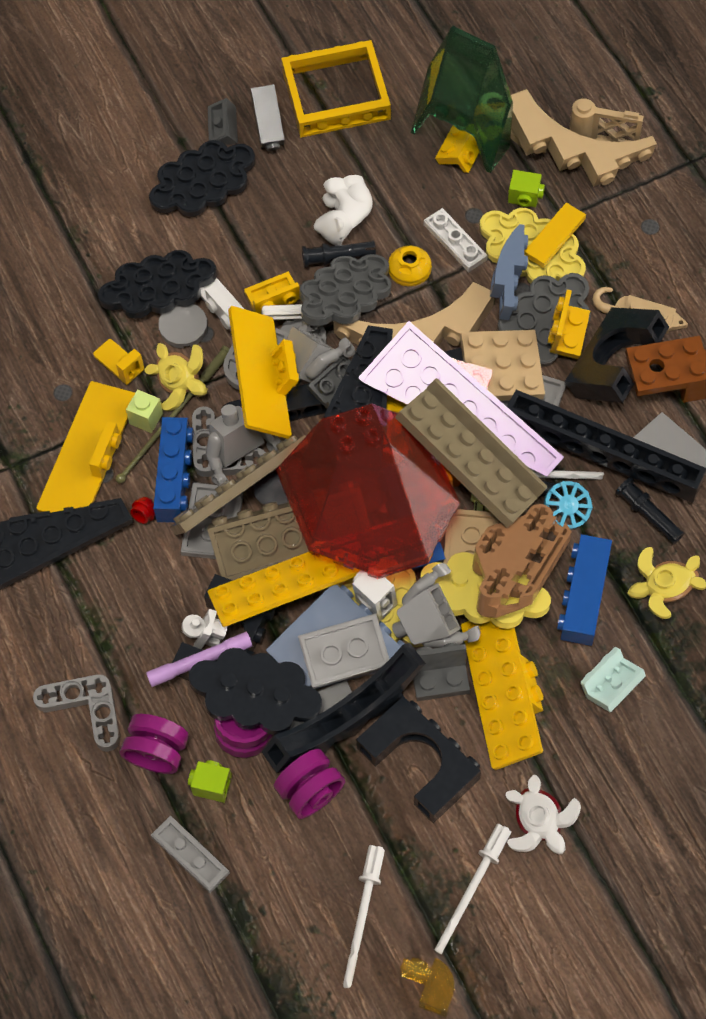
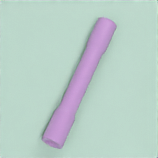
[146,632,252,687]

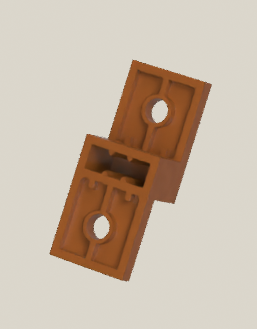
[625,336,706,403]

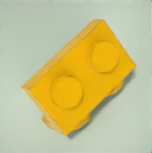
[435,122,486,173]
[244,271,300,314]

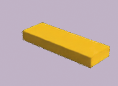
[524,203,586,268]

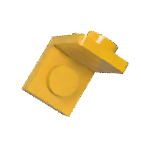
[93,339,145,385]

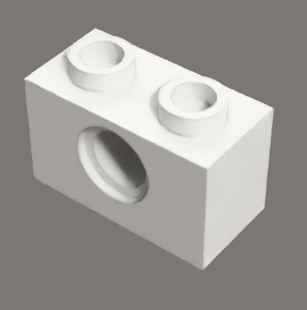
[352,565,397,622]

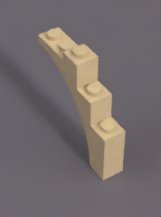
[502,89,657,187]
[333,282,494,347]

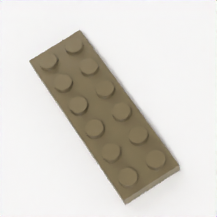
[170,435,310,535]

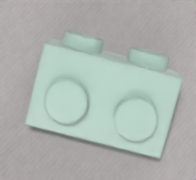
[581,647,646,712]

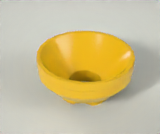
[388,245,432,287]

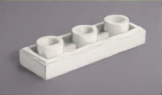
[424,208,488,273]

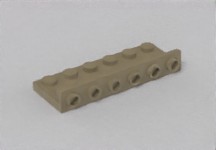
[395,378,547,528]
[207,481,375,580]

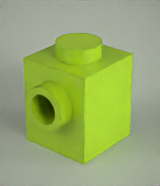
[508,170,545,208]
[188,760,232,803]

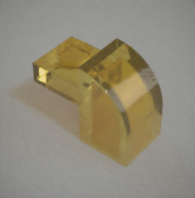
[400,958,454,1017]

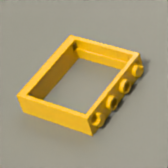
[281,40,391,138]

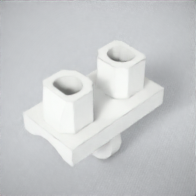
[182,609,228,649]

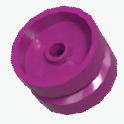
[119,713,189,774]
[214,719,272,758]
[273,749,345,819]

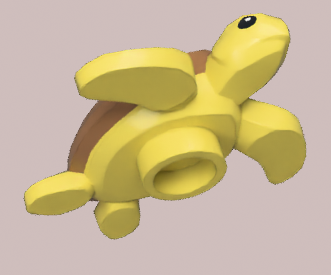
[145,343,208,412]
[627,547,706,619]

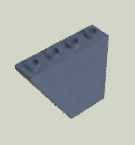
[266,584,405,689]

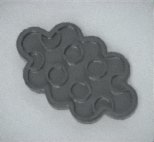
[299,254,392,326]
[497,273,591,367]

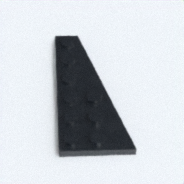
[303,325,393,471]
[0,498,134,590]

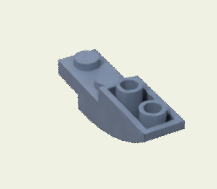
[490,224,528,320]

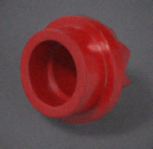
[130,497,155,524]

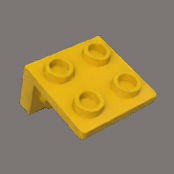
[547,290,590,359]

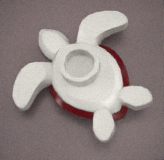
[506,775,581,854]

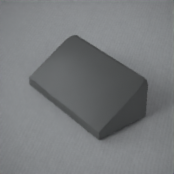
[208,98,238,145]

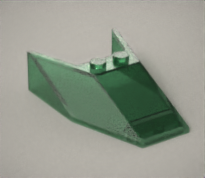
[410,26,513,173]

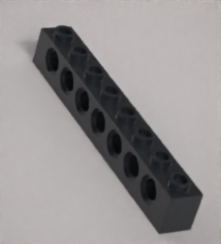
[507,389,706,503]

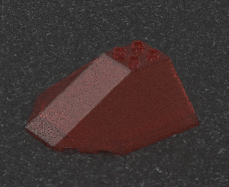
[276,404,460,579]

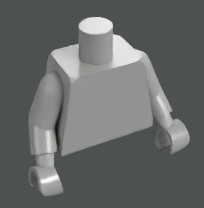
[287,321,355,386]
[206,404,281,485]
[392,563,481,648]

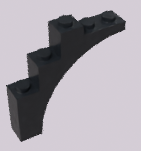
[262,643,426,773]

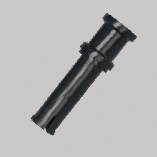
[301,240,376,268]
[615,477,685,545]

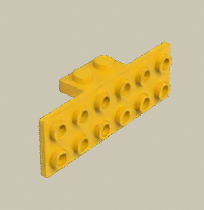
[228,306,299,439]
[36,381,135,513]
[208,535,371,627]
[461,621,543,770]

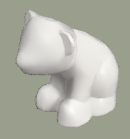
[314,175,373,246]

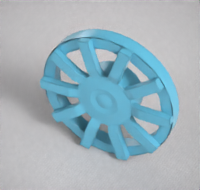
[544,481,593,530]

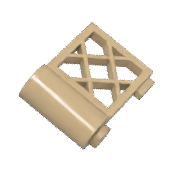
[569,99,644,142]

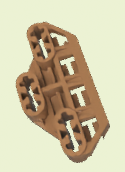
[472,504,572,618]

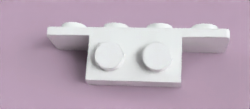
[200,278,244,331]

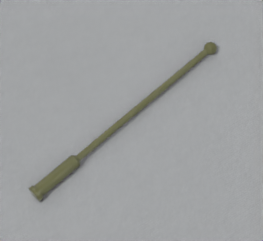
[116,346,229,484]

